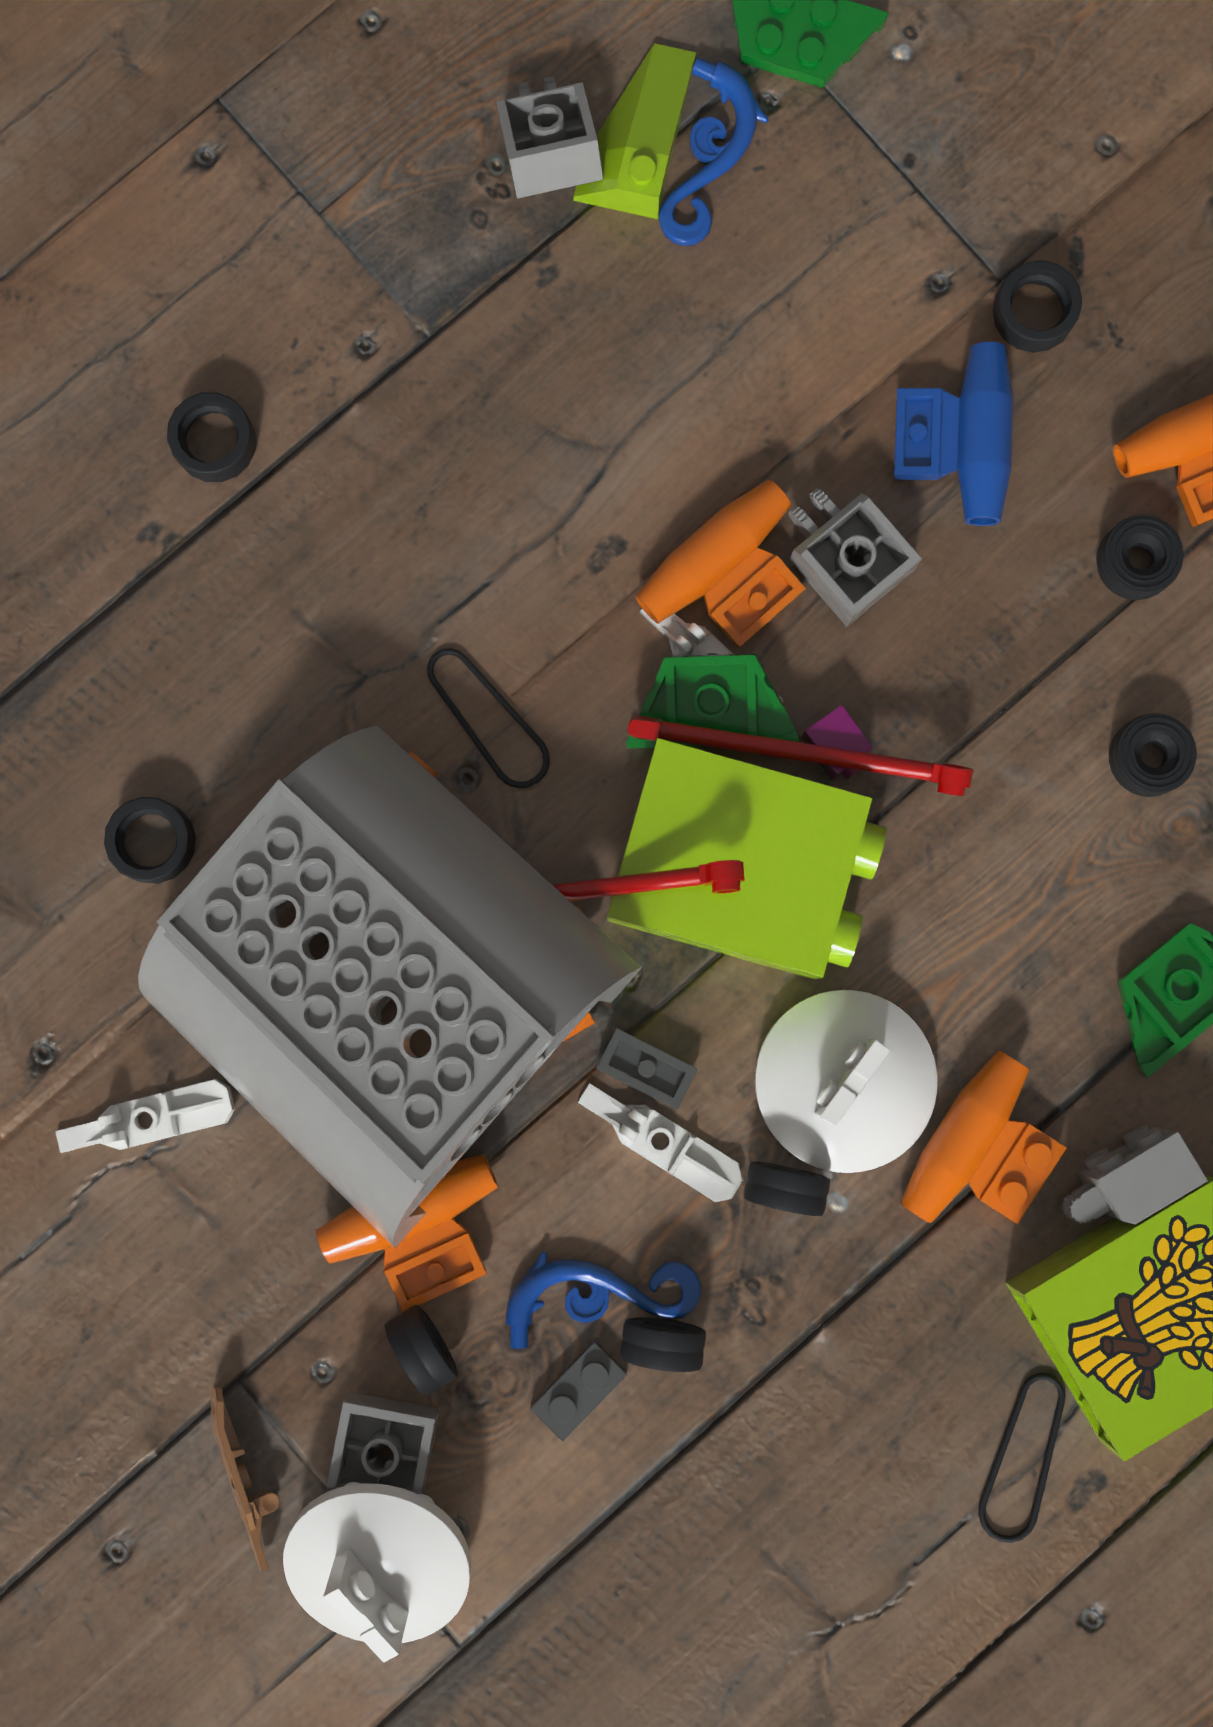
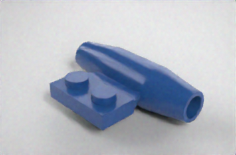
[894,342,1013,526]

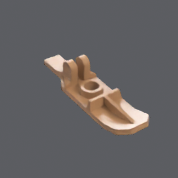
[211,1387,280,1572]

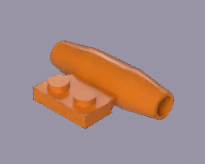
[1113,393,1213,527]
[635,479,806,649]
[900,1050,1067,1224]
[316,1154,498,1312]

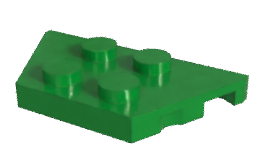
[732,0,889,88]
[626,654,800,748]
[1117,923,1213,1078]

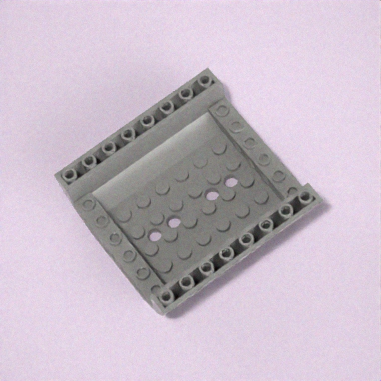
[138,726,642,1248]

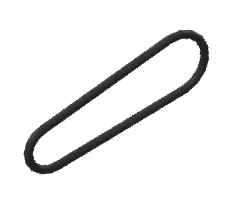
[427,648,550,788]
[978,1373,1066,1543]

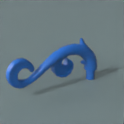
[659,57,769,246]
[505,1251,701,1349]

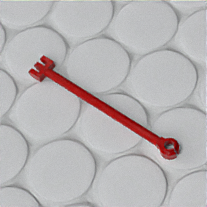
[627,715,973,796]
[553,860,745,901]

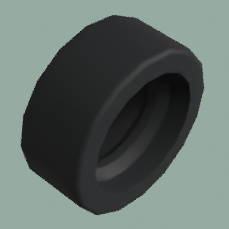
[992,260,1082,353]
[167,392,256,482]
[104,797,196,884]

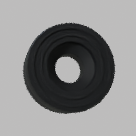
[1096,515,1184,600]
[1109,713,1197,797]
[743,1161,830,1216]
[385,1305,458,1396]
[620,1317,706,1372]

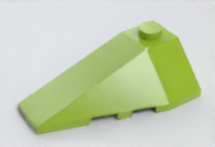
[573,43,696,219]

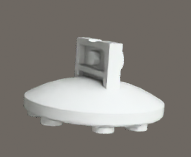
[755,990,938,1173]
[283,1482,472,1662]

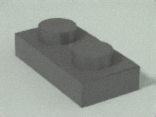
[596,1028,698,1110]
[530,1340,627,1442]

